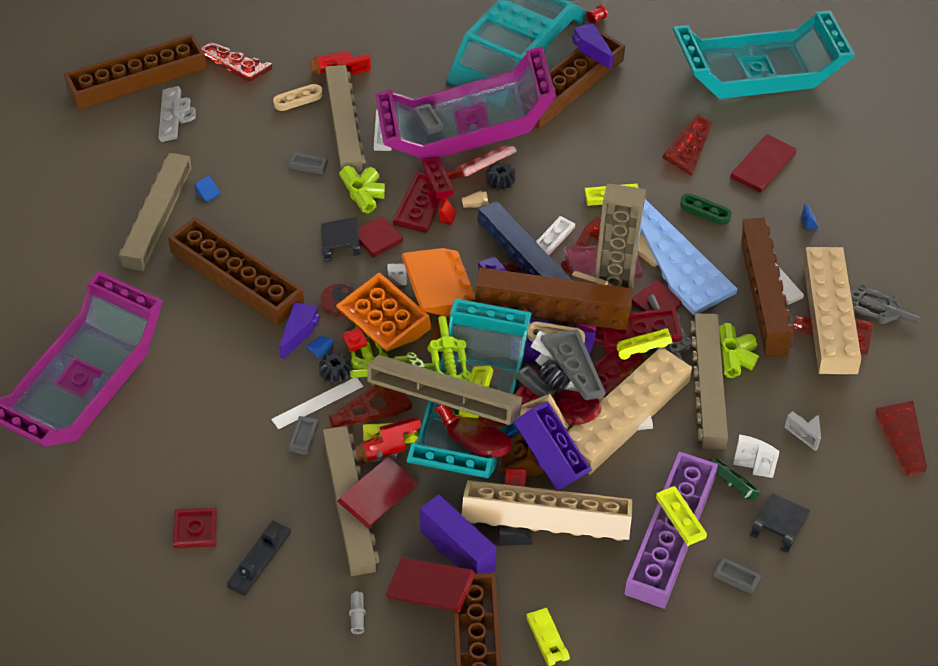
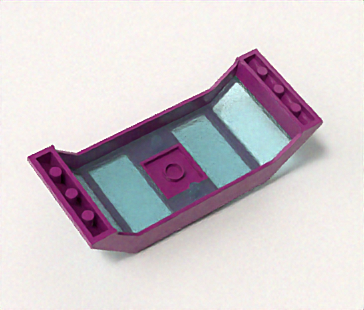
[375,46,556,159]
[0,271,163,447]

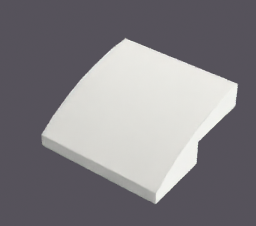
[733,434,779,478]

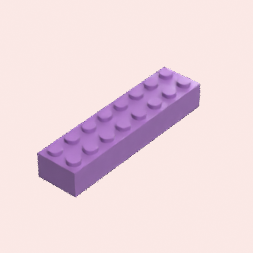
[624,452,718,609]

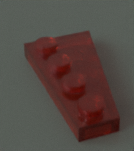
[201,42,272,82]
[662,114,713,176]
[446,144,516,180]
[875,401,927,476]

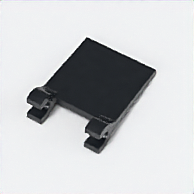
[321,217,361,262]
[750,493,810,553]

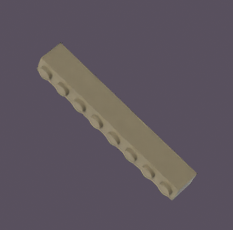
[325,65,365,173]
[119,152,192,271]
[690,313,728,449]
[367,355,522,425]
[323,426,379,576]

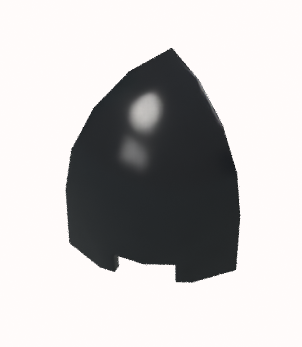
[498,525,533,546]

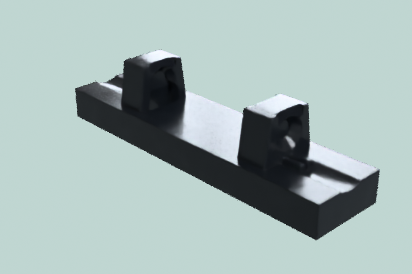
[227,520,291,596]

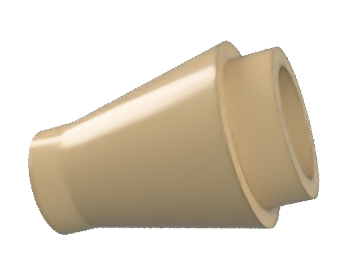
[462,190,489,208]

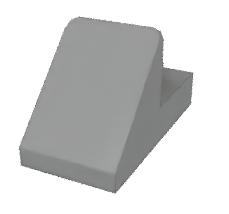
[388,262,407,286]
[784,411,821,451]

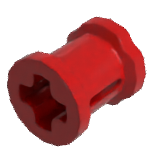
[586,4,608,25]
[433,404,459,426]

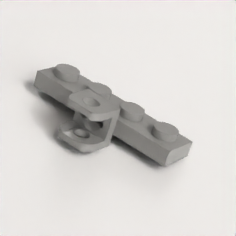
[158,86,196,142]

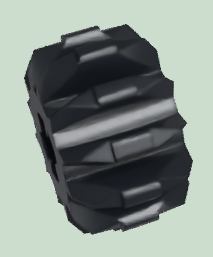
[486,161,516,191]
[319,352,352,385]
[538,359,571,392]

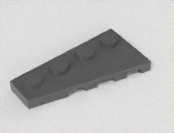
[540,329,606,400]

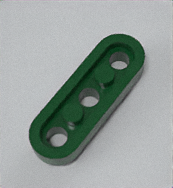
[680,193,732,225]
[709,456,760,500]

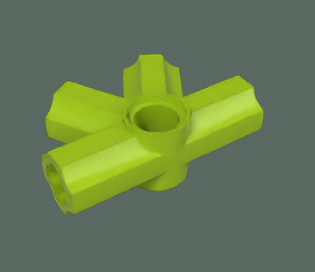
[339,165,385,214]
[719,323,759,378]

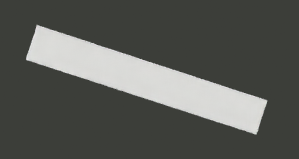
[271,378,364,429]

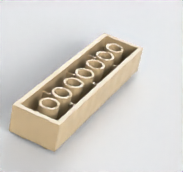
[803,247,861,374]
[568,348,692,475]
[462,480,632,541]

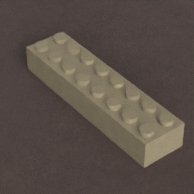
[595,183,646,288]

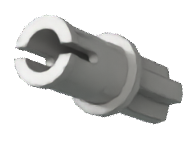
[349,591,366,634]

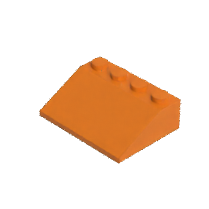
[401,248,475,317]
[336,272,431,352]

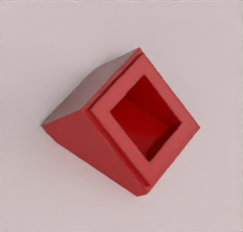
[439,198,456,225]

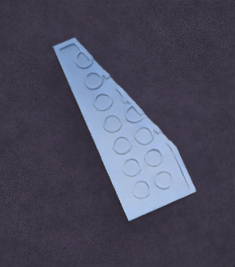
[641,199,738,315]

